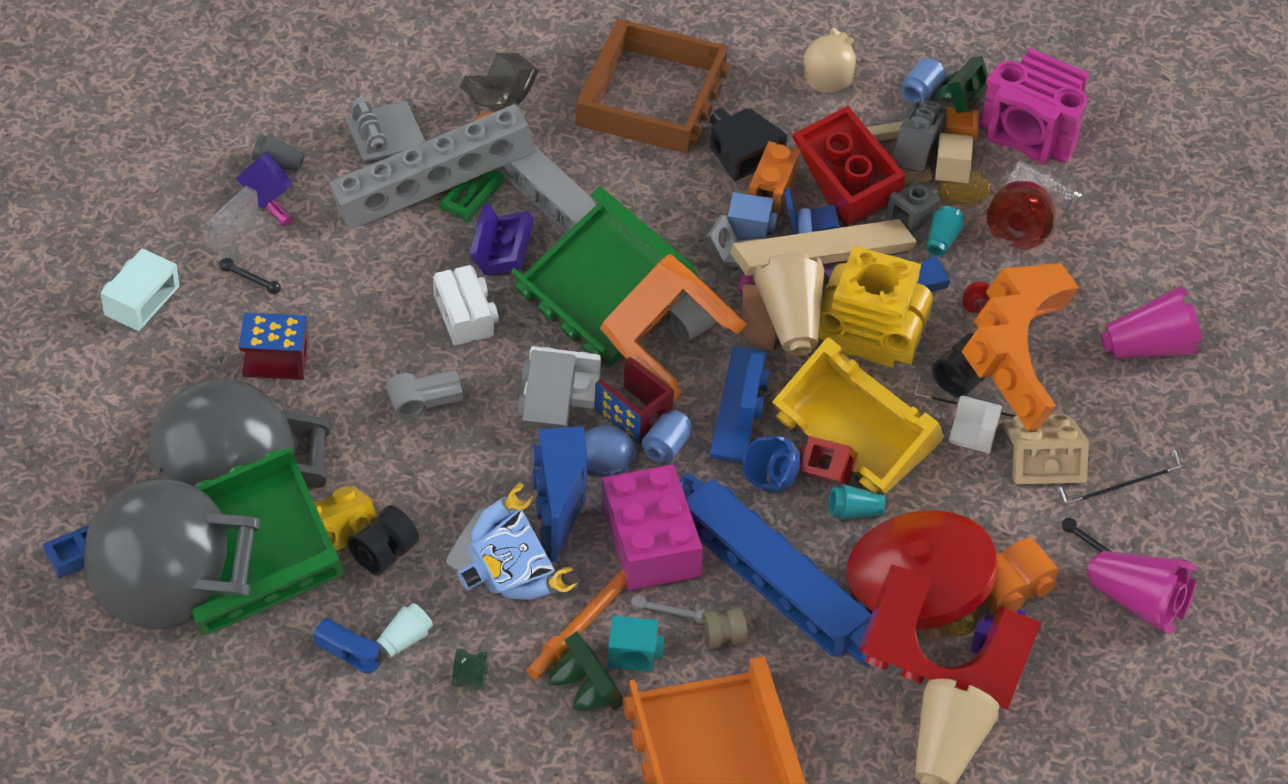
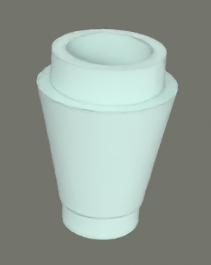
[375,603,433,659]

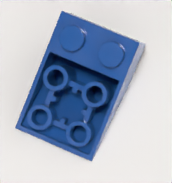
[532,426,588,562]

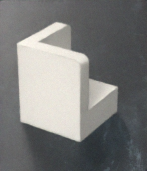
[949,396,1002,454]

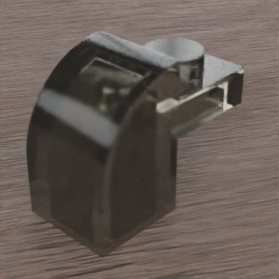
[460,53,539,112]

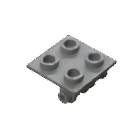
[344,97,425,163]

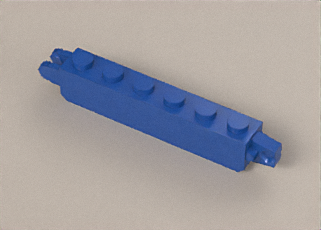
[679,473,873,667]

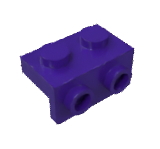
[470,204,534,276]

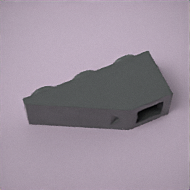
[893,100,947,173]

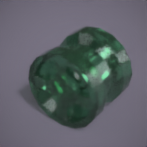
[452,648,489,691]

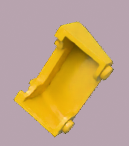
[772,337,944,495]

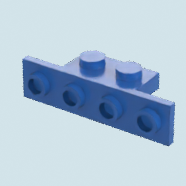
[709,346,770,464]

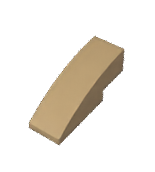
[935,132,973,183]

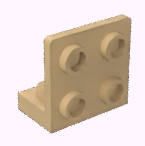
[1003,414,1089,484]

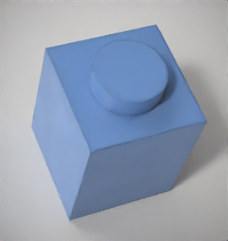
[728,192,778,240]

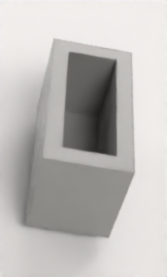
[517,350,577,429]

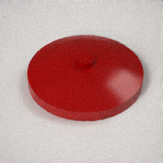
[846,510,998,630]

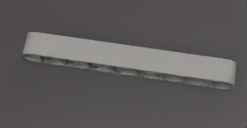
[499,145,716,343]

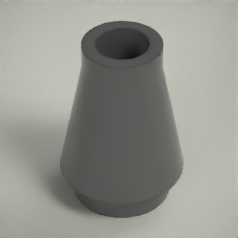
[252,134,305,172]

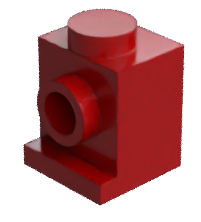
[799,436,858,485]

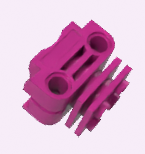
[979,48,1089,165]

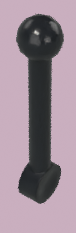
[219,258,281,294]
[1062,518,1112,552]

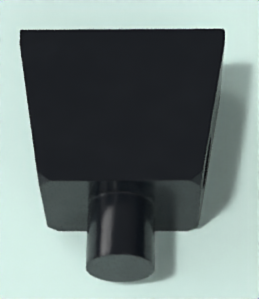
[710,108,787,182]

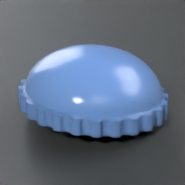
[584,425,637,477]

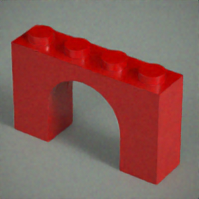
[858,564,1041,710]

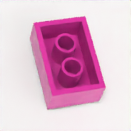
[601,464,703,591]

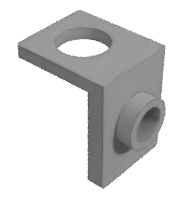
[707,215,760,268]

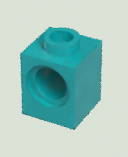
[607,615,665,672]

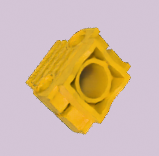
[818,245,933,368]

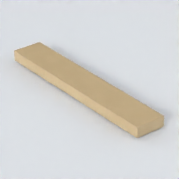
[729,219,917,276]

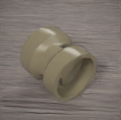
[701,607,747,650]

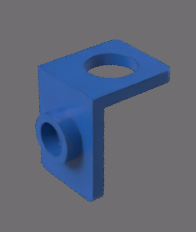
[784,188,839,234]

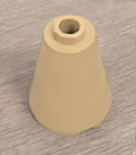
[754,253,825,356]
[915,679,999,784]

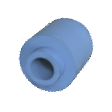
[901,58,946,103]
[642,410,692,463]

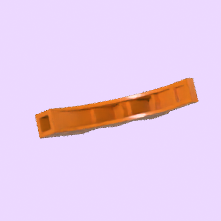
[962,263,1079,431]

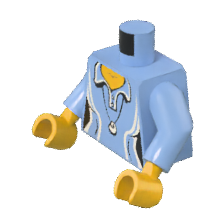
[457,483,577,600]

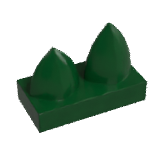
[934,56,989,113]
[548,631,623,711]

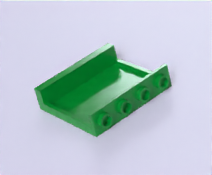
[511,186,699,367]
[191,447,346,636]

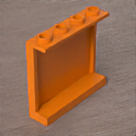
[622,656,806,784]

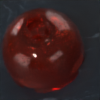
[987,180,1056,250]

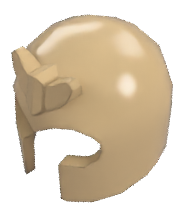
[804,28,856,93]

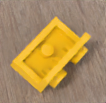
[314,486,376,551]

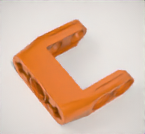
[600,254,747,403]

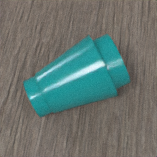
[925,206,965,257]
[828,484,885,521]

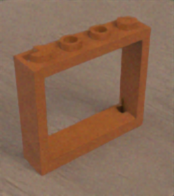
[575,18,731,154]

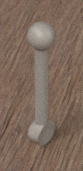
[631,595,706,624]

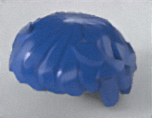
[742,436,800,493]

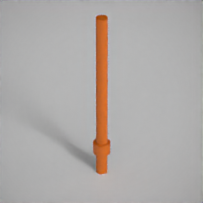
[526,569,627,680]

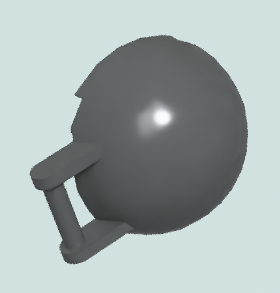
[149,378,330,488]
[84,479,260,630]

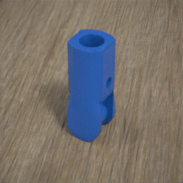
[313,618,379,673]

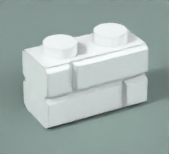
[433,265,498,345]

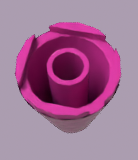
[1100,286,1202,358]
[1087,551,1197,634]

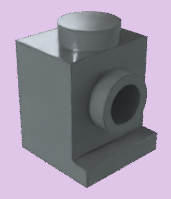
[886,180,941,234]

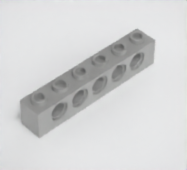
[329,103,535,230]

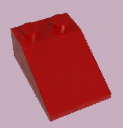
[792,106,906,227]

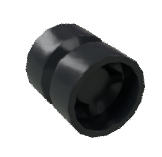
[932,333,986,398]
[347,505,419,575]

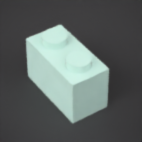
[101,248,179,331]

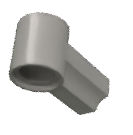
[386,370,463,421]

